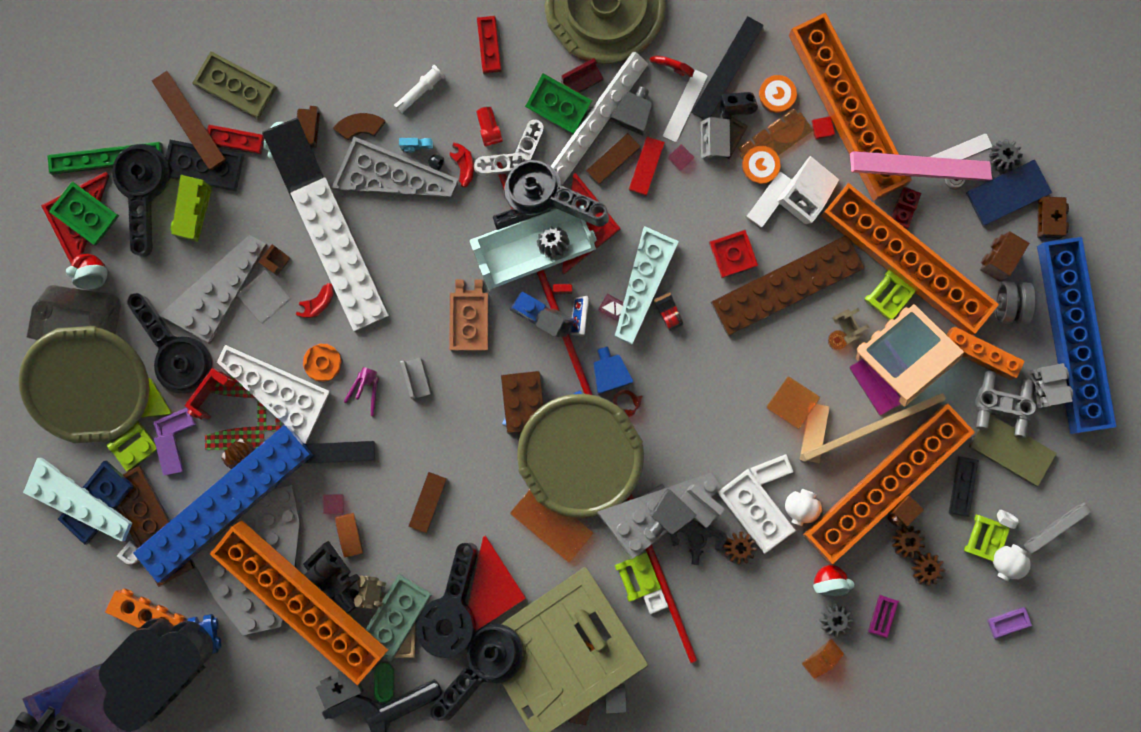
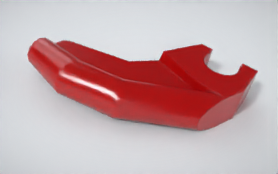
[649,56,695,77]
[449,142,474,188]
[296,283,333,318]

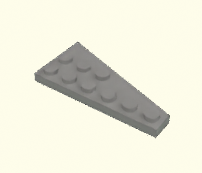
[332,137,459,198]
[160,235,267,343]
[596,473,722,559]

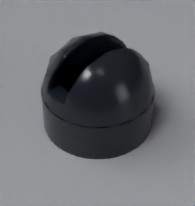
[428,154,444,171]

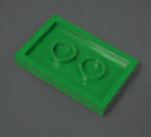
[525,73,593,134]
[49,181,119,246]

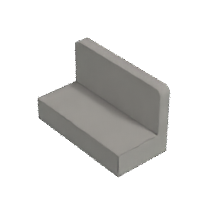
[701,117,730,159]
[400,358,431,400]
[680,484,725,528]

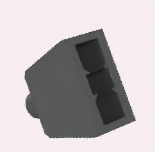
[611,87,652,136]
[648,489,697,537]

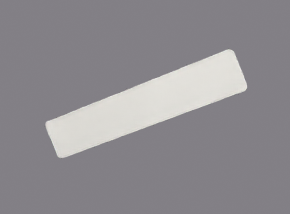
[663,70,707,142]
[930,134,992,159]

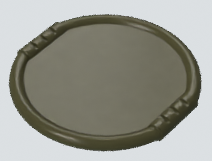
[545,0,666,64]
[19,326,149,443]
[517,394,644,518]

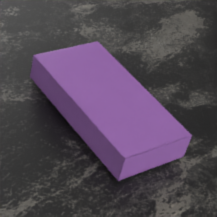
[152,408,196,437]
[154,434,183,476]
[987,607,1032,639]

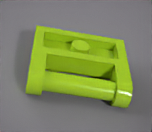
[864,270,916,320]
[107,421,157,472]
[964,514,1010,561]
[614,552,661,602]

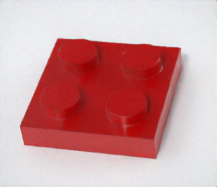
[709,230,758,278]

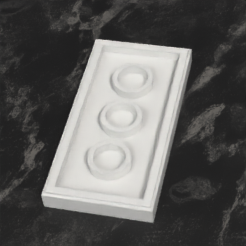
[718,469,796,554]

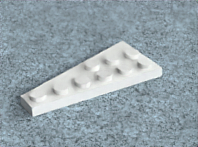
[217,345,330,444]

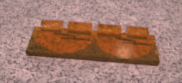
[738,108,813,160]

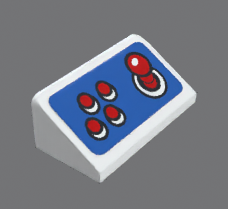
[570,296,589,337]

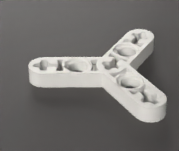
[474,120,544,187]

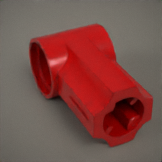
[476,106,503,147]

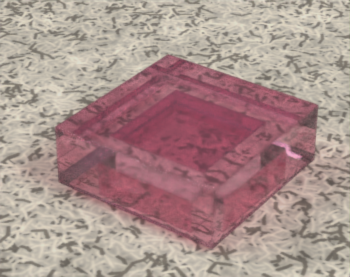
[668,144,694,172]
[323,494,344,514]

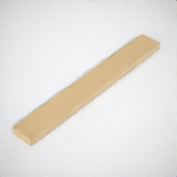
[800,393,946,462]

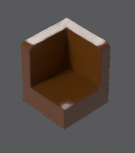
[259,244,290,276]

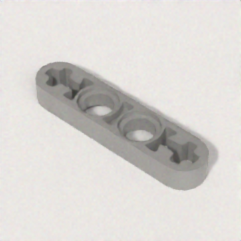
[1024,503,1091,554]

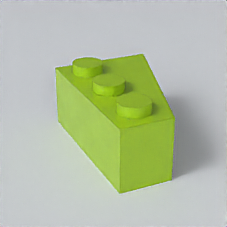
[170,175,212,242]

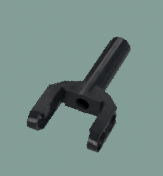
[322,679,443,732]

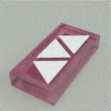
[598,293,624,322]

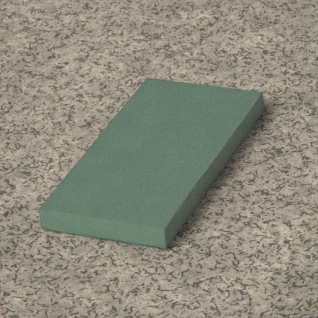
[366,574,432,662]

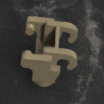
[832,308,869,344]
[354,575,386,609]

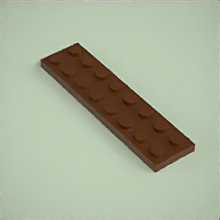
[711,235,864,336]

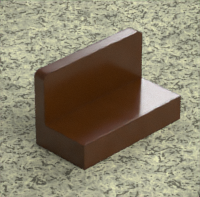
[297,106,321,148]

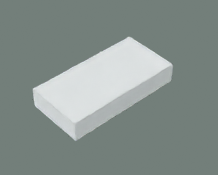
[750,455,793,485]

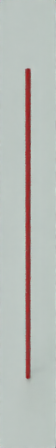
[496,162,697,663]

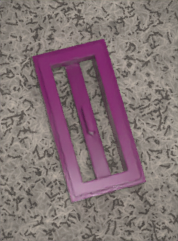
[868,595,899,638]

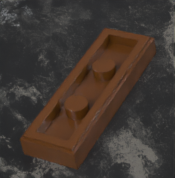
[586,133,641,185]
[408,472,447,533]

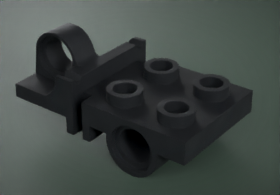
[303,541,360,614]
[9,706,93,732]

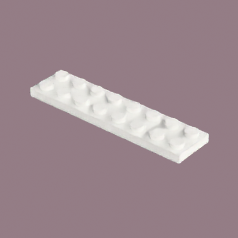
[290,177,389,332]

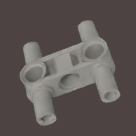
[975,371,1036,438]

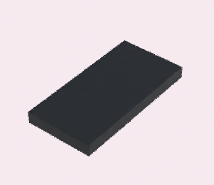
[262,117,324,202]
[166,139,245,192]

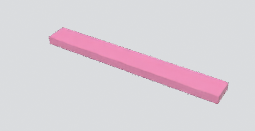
[850,151,992,182]

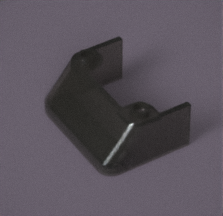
[27,285,121,340]

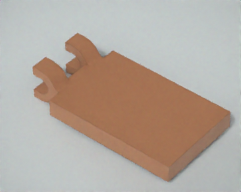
[449,279,488,350]

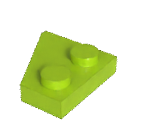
[141,378,172,418]

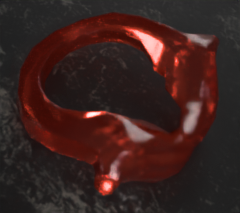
[613,390,643,418]

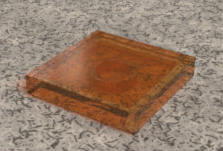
[766,376,820,429]

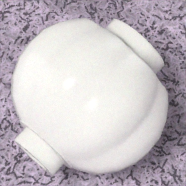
[785,489,822,526]
[993,544,1031,582]

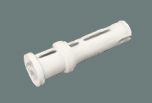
[394,65,445,114]

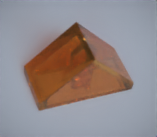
[801,639,844,679]

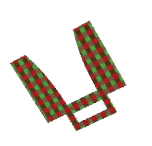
[205,376,281,450]

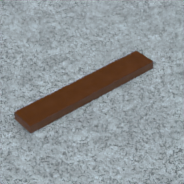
[152,71,227,171]

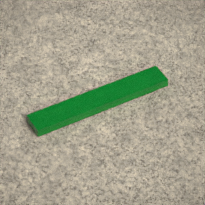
[47,142,163,175]

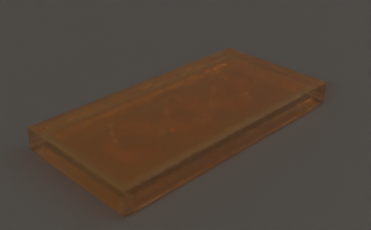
[510,489,593,563]

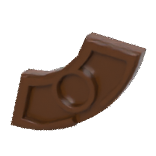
[333,113,386,141]

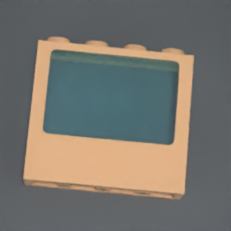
[856,305,964,407]

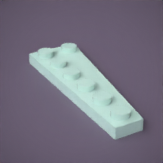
[615,226,679,345]
[23,458,132,541]

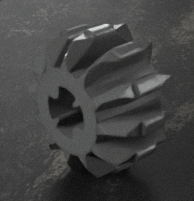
[989,139,1023,172]
[537,226,570,260]
[819,604,853,638]

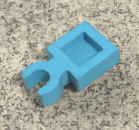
[399,138,433,153]

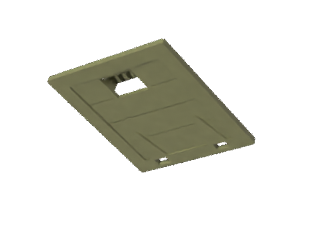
[490,567,648,732]

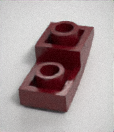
[891,187,922,230]

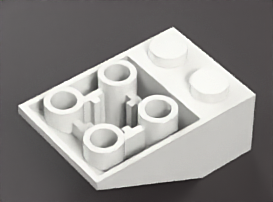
[776,156,839,224]

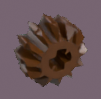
[221,438,255,469]
[891,526,925,558]
[723,531,757,565]
[911,553,946,586]

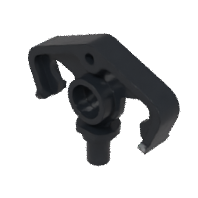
[670,521,726,565]

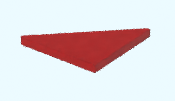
[41,172,109,264]
[562,173,621,274]
[468,535,526,632]

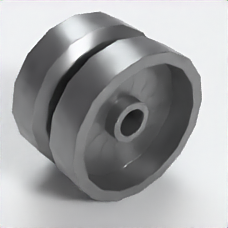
[996,281,1035,325]

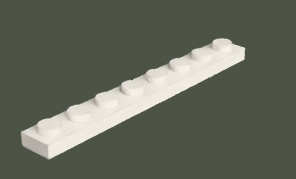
[551,52,648,185]

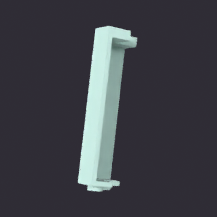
[470,205,597,290]

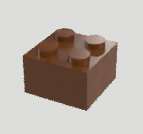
[980,231,1030,282]

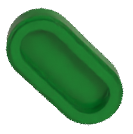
[374,662,394,703]

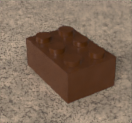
[501,371,543,434]

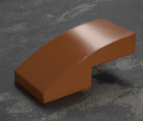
[335,513,363,558]

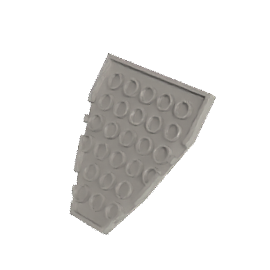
[178,485,301,635]

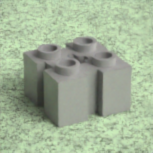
[1029,363,1073,409]

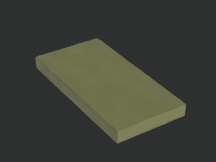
[192,51,277,119]
[969,414,1057,486]

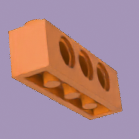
[947,327,1025,380]
[105,588,187,628]

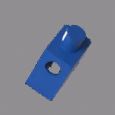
[510,292,549,325]
[593,347,633,395]

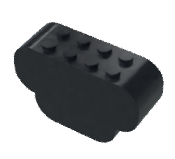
[99,618,213,731]

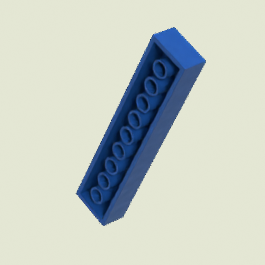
[1037,237,1116,434]
[133,425,313,583]

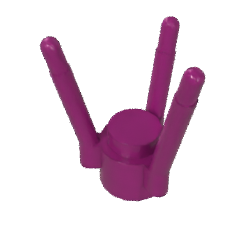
[344,367,379,417]

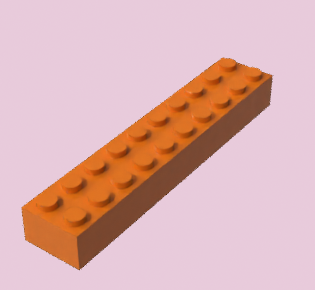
[789,12,912,201]
[821,183,999,335]
[803,404,975,564]
[210,520,388,686]

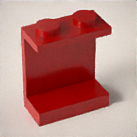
[184,368,237,420]

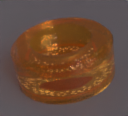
[828,330,847,350]

